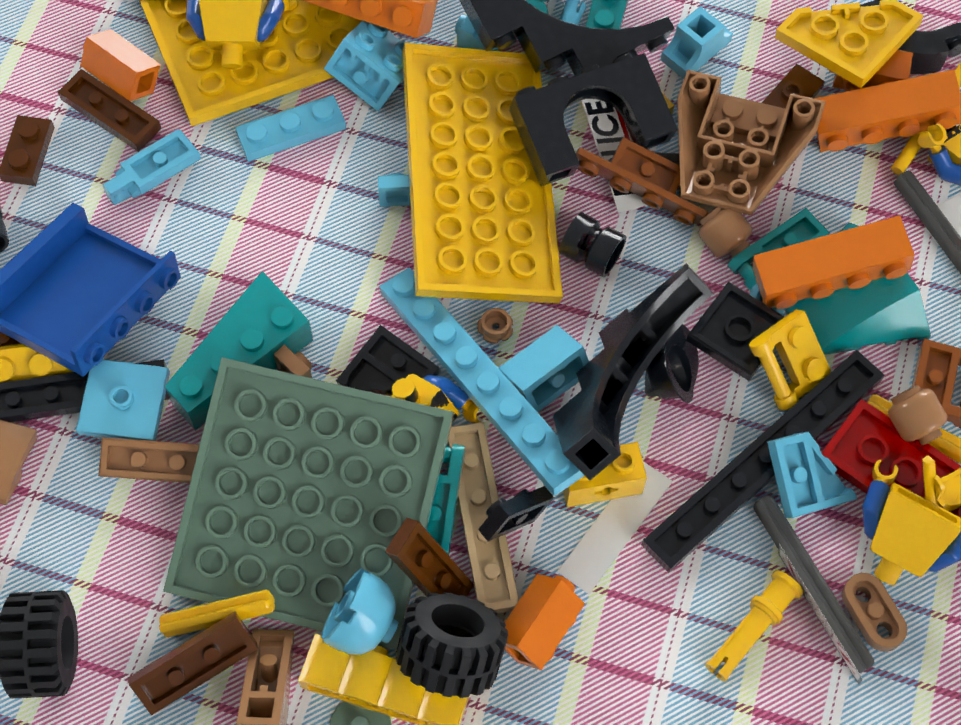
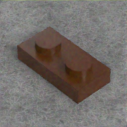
[0,115,55,186]

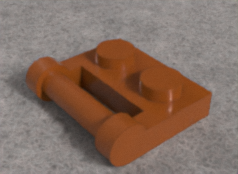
[912,339,961,428]

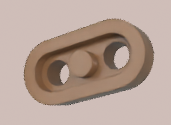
[842,573,907,652]

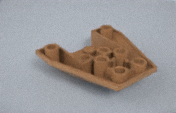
[677,70,826,216]

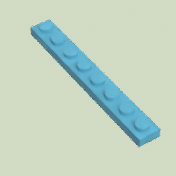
[379,267,585,496]

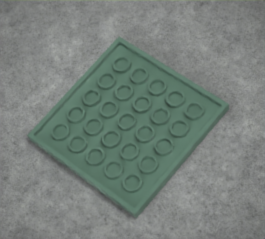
[163,357,455,650]

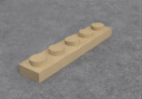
[448,422,519,614]

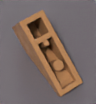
[236,629,294,725]

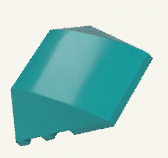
[785,222,931,355]

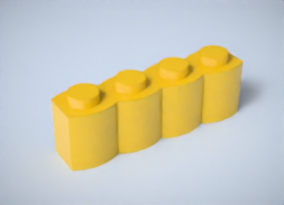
[298,634,470,725]

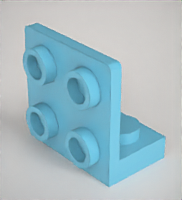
[324,21,407,112]

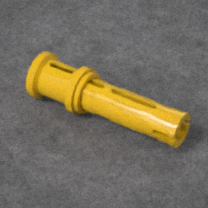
[705,570,804,682]

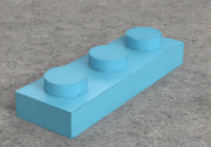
[235,95,346,162]

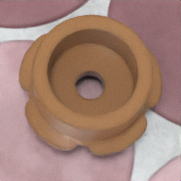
[477,308,513,344]

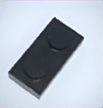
[478,486,555,541]

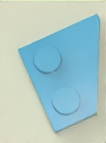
[767,432,857,518]

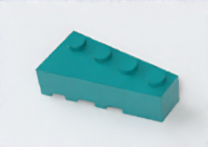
[165,271,313,431]

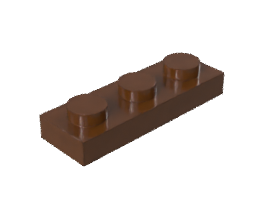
[58,69,162,152]
[385,518,474,597]
[128,611,258,716]

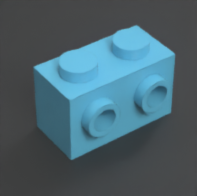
[499,325,589,412]

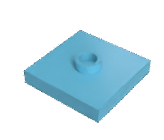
[76,360,170,441]

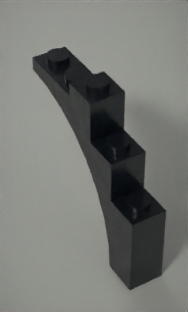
[459,0,675,76]
[553,263,713,480]

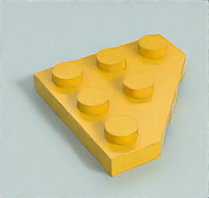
[775,0,923,89]

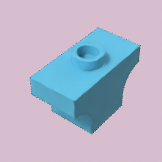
[660,6,733,79]

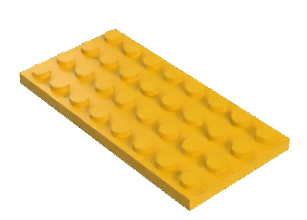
[402,43,563,304]

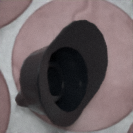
[645,324,699,403]

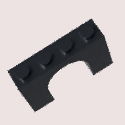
[509,53,678,186]

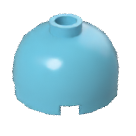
[321,568,399,655]

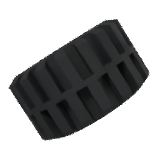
[0,590,78,699]
[396,592,508,698]

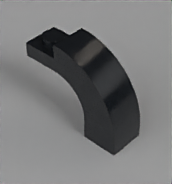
[860,0,961,74]

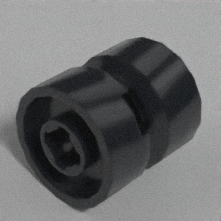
[559,212,627,277]

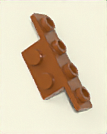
[576,137,709,225]

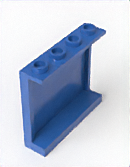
[0,203,181,377]

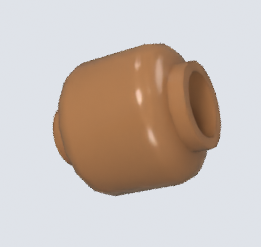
[698,207,753,258]
[888,385,948,445]

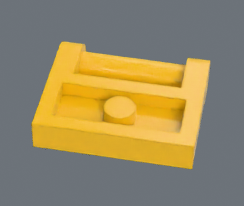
[749,309,832,410]

